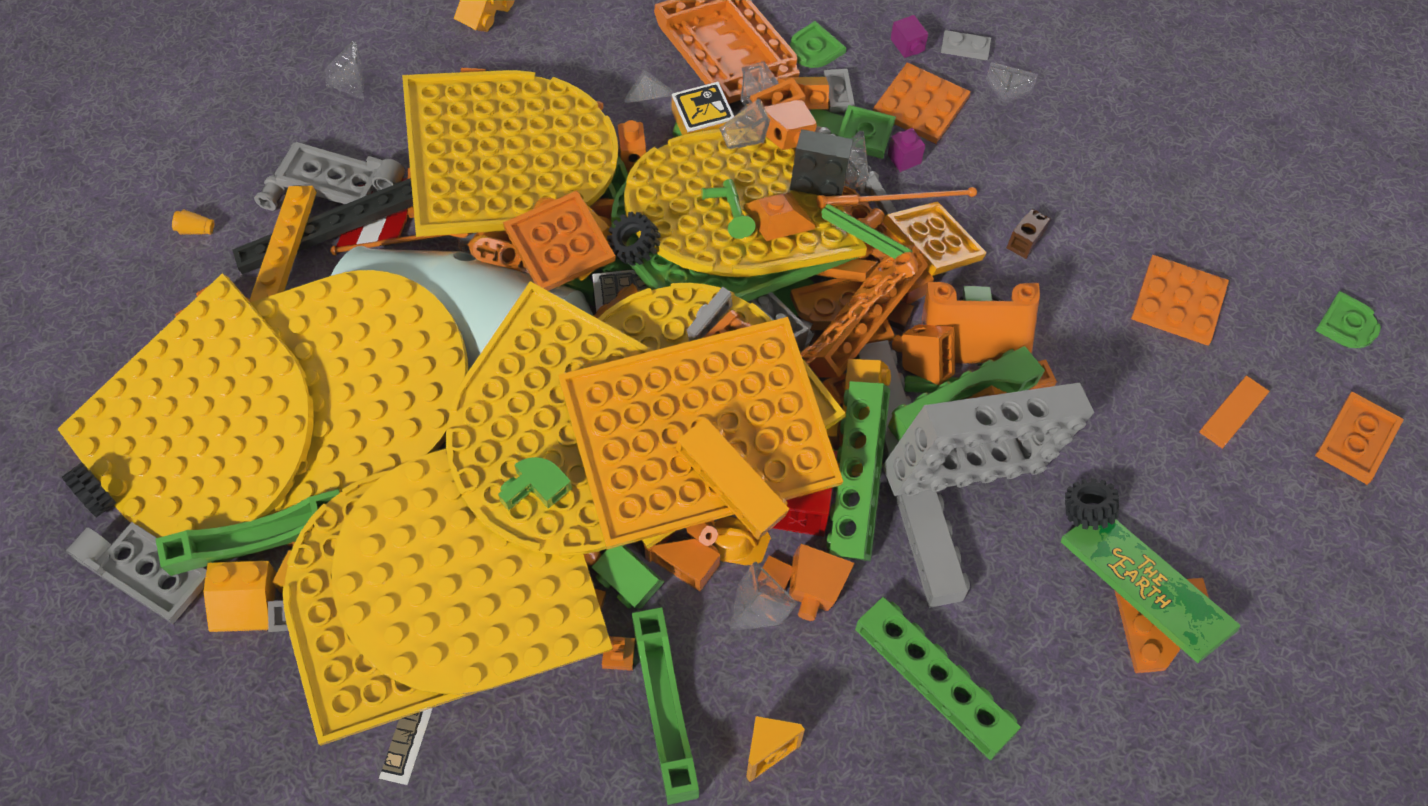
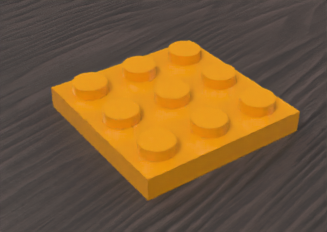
[883,201,987,276]

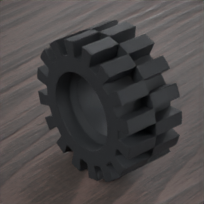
[607,212,661,266]
[62,462,116,518]
[1065,478,1119,530]

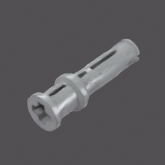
[254,143,296,211]

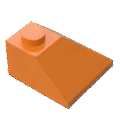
[744,193,815,241]

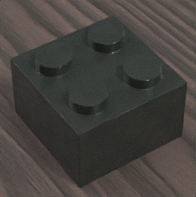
[790,129,853,196]

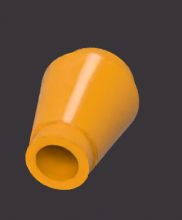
[172,209,215,235]

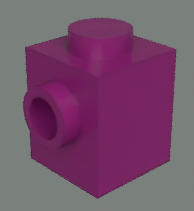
[891,15,928,58]
[888,128,925,172]

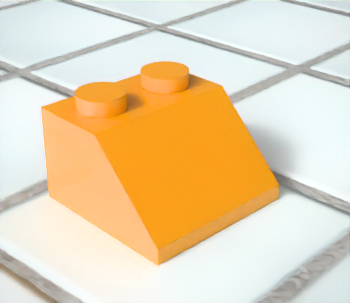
[203,561,277,632]

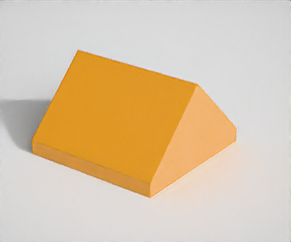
[746,716,805,782]

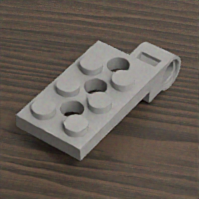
[276,142,405,204]
[66,522,207,624]

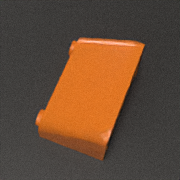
[922,282,1040,364]

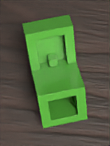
[498,457,572,511]

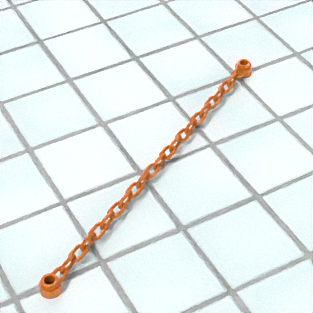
[584,252,918,565]

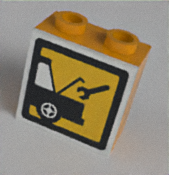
[672,82,735,135]

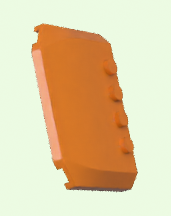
[654,0,800,104]

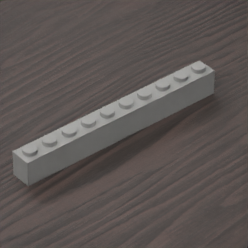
[854,340,970,608]

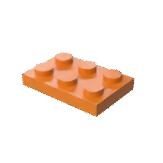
[1315,391,1404,485]

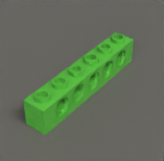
[827,381,890,561]
[855,597,1021,761]

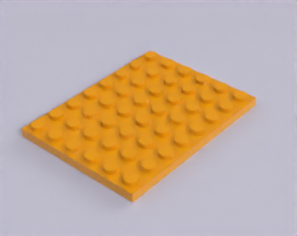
[558,317,843,550]

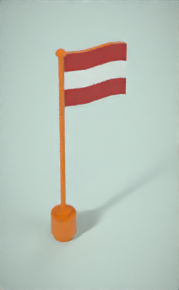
[331,178,447,256]

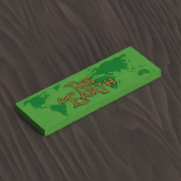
[1061,519,1241,663]

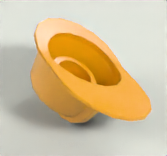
[712,517,771,565]

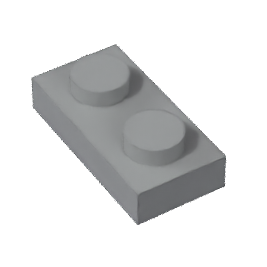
[941,30,991,60]
[823,69,855,113]

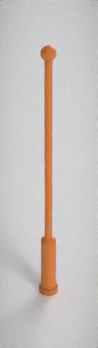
[817,187,977,209]

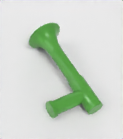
[701,179,756,239]

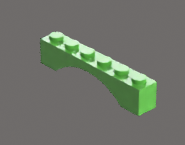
[887,346,1045,442]
[155,489,340,576]
[632,607,699,805]

